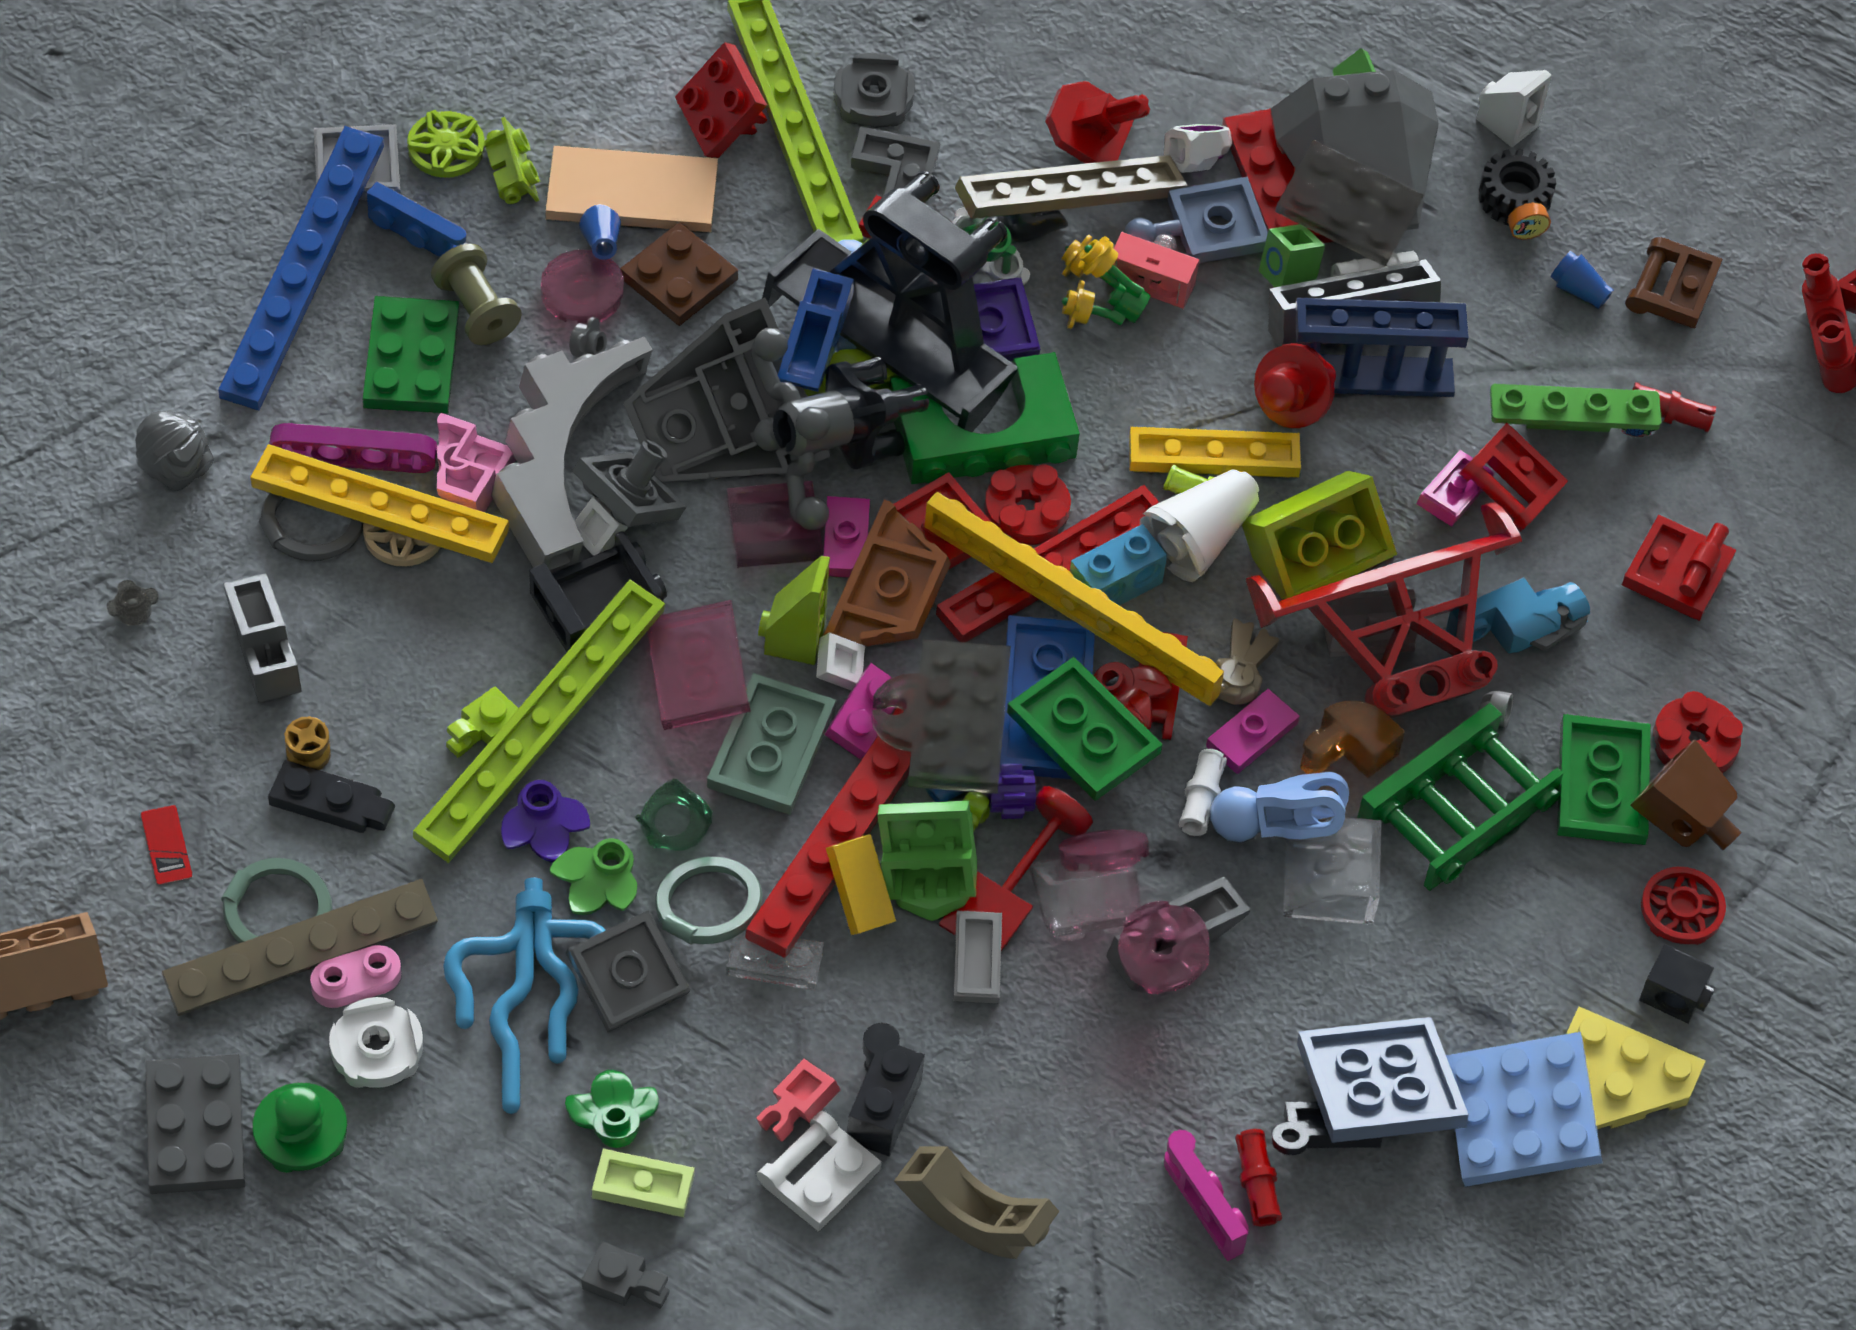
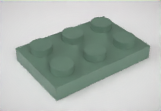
[707,673,836,815]

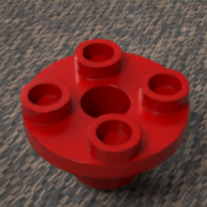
[1254,343,1336,428]

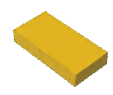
[826,834,896,935]

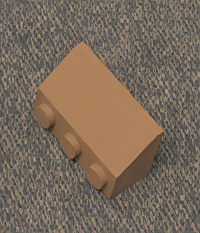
[0,912,108,1020]

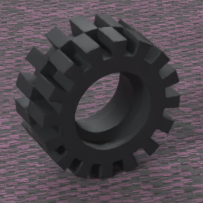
[1478,149,1556,226]

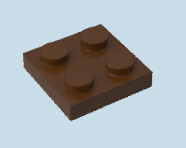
[620,222,738,326]

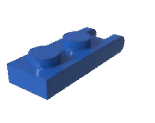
[367,181,466,257]

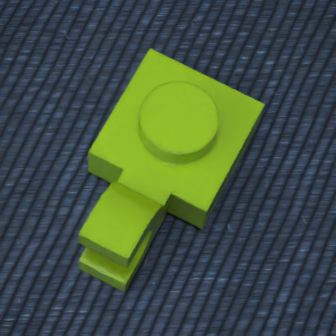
[446,686,518,758]

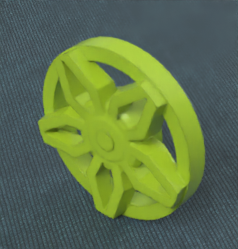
[407,110,485,178]

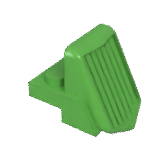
[877,801,977,921]

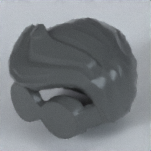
[135,411,214,491]

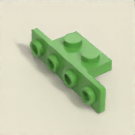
[1490,384,1661,432]

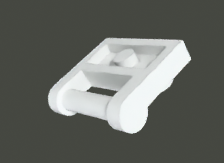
[756,1111,882,1232]

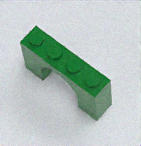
[889,352,1080,485]

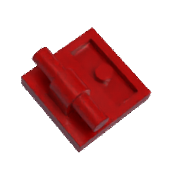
[1622,514,1736,621]

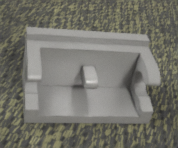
[1324,589,1417,657]

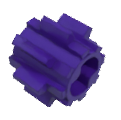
[988,764,1036,819]

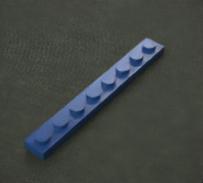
[218,126,384,411]

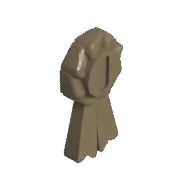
[1216,618,1279,705]

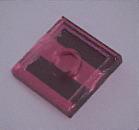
[727,481,824,568]

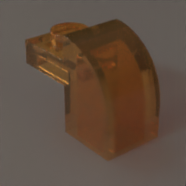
[1300,701,1405,778]

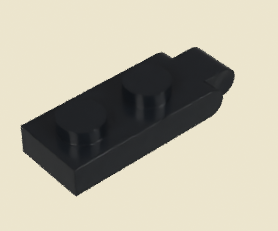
[268,760,395,833]

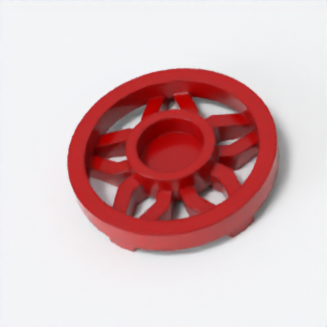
[1641,867,1726,945]

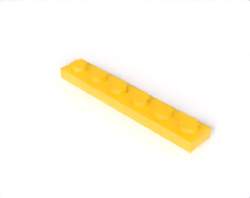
[250,444,509,563]

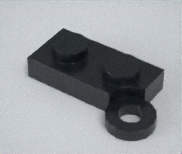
[1271,1102,1382,1155]

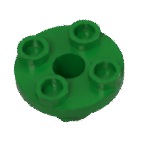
[253,1083,347,1173]

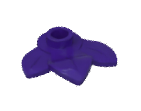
[501,780,590,862]

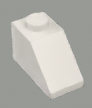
[1476,70,1552,148]

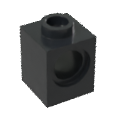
[1639,944,1716,1024]

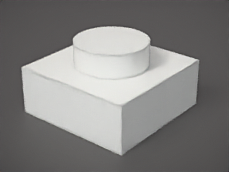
[575,497,628,556]
[816,632,865,691]

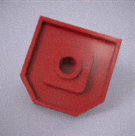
[1045,81,1150,164]

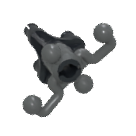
[751,328,929,530]

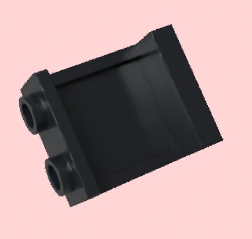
[529,530,667,652]

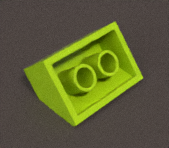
[1242,471,1398,600]

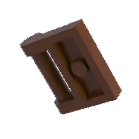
[1625,237,1723,329]

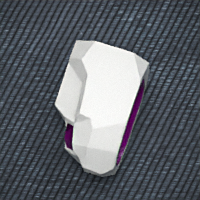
[1164,125,1232,172]

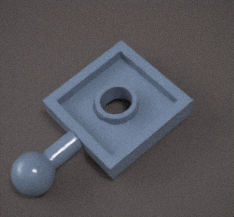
[1124,177,1268,263]

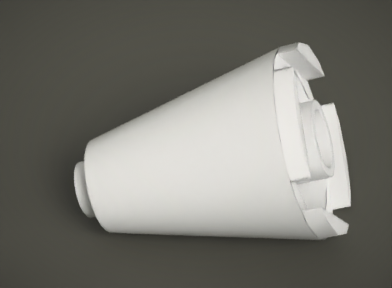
[1140,470,1259,582]

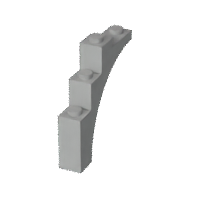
[491,337,653,573]

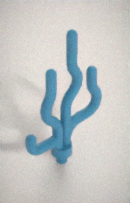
[443,877,606,1114]

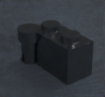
[847,1023,925,1157]

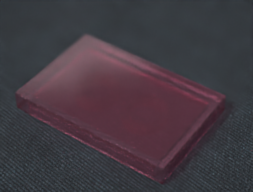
[648,600,751,730]

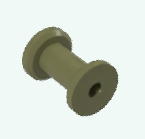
[431,243,522,345]

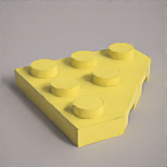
[1566,1006,1706,1129]

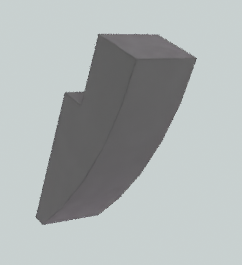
[223,573,302,702]
[1106,876,1251,990]

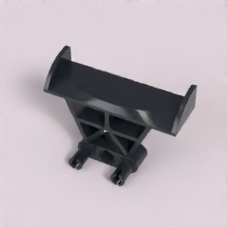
[762,171,1018,432]

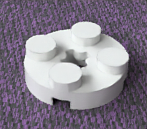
[329,997,423,1088]

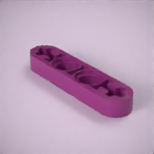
[269,423,438,473]

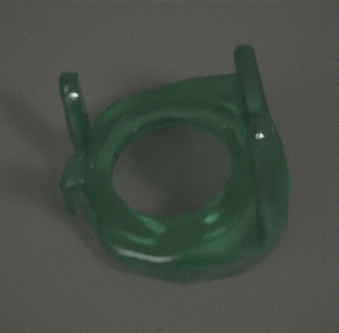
[635,778,712,851]

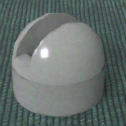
[1479,691,1513,728]

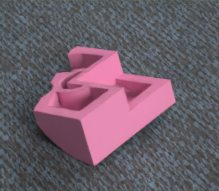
[437,413,516,512]

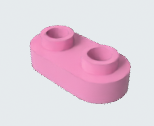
[311,945,401,1008]

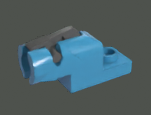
[1446,578,1590,653]

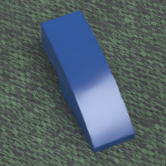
[778,268,854,392]

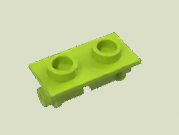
[484,116,540,204]

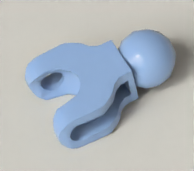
[1210,772,1349,842]

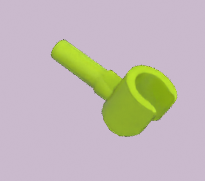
[963,789,990,831]

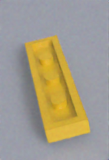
[1129,427,1301,478]

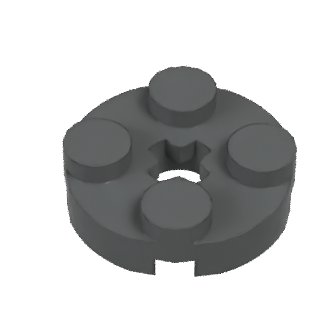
[833,53,915,126]

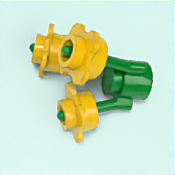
[1062,235,1151,329]

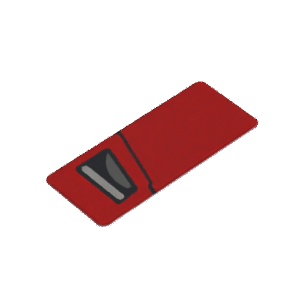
[141,805,192,884]

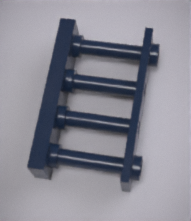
[1295,298,1469,397]

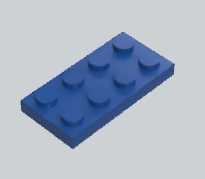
[997,615,1095,779]

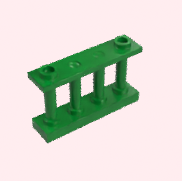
[1357,703,1564,892]

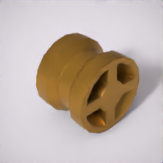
[284,716,331,770]

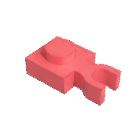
[756,1059,841,1142]

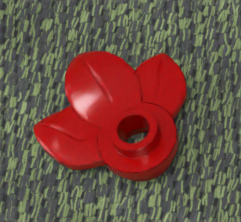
[1094,662,1172,729]

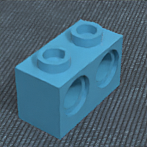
[1070,524,1167,606]

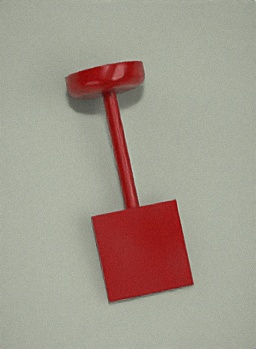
[939,786,1093,952]

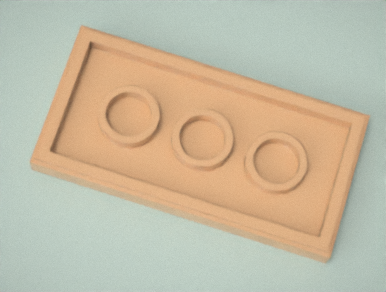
[546,146,718,232]

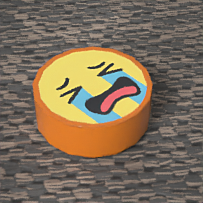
[1507,203,1551,240]

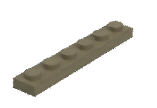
[955,155,1187,219]
[162,879,438,1016]

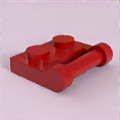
[1459,423,1568,532]

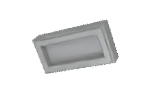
[953,911,1002,1004]

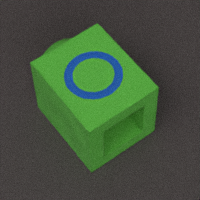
[1259,224,1325,288]

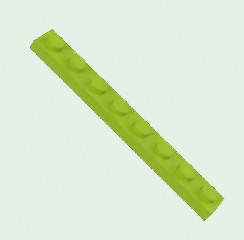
[727,0,863,243]
[413,580,665,863]

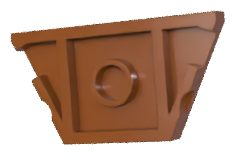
[823,500,951,647]

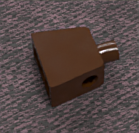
[1630,739,1741,851]

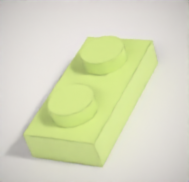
[592,1149,694,1217]

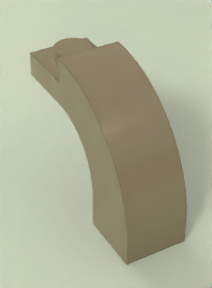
[894,1146,1060,1259]

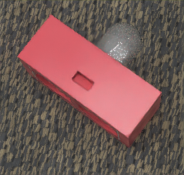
[1113,232,1199,309]

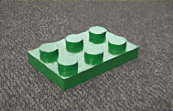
[363,296,459,414]
[1007,657,1163,801]
[1557,714,1651,845]

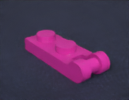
[1164,1130,1249,1261]

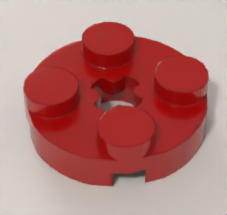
[984,464,1071,545]
[1653,691,1743,773]

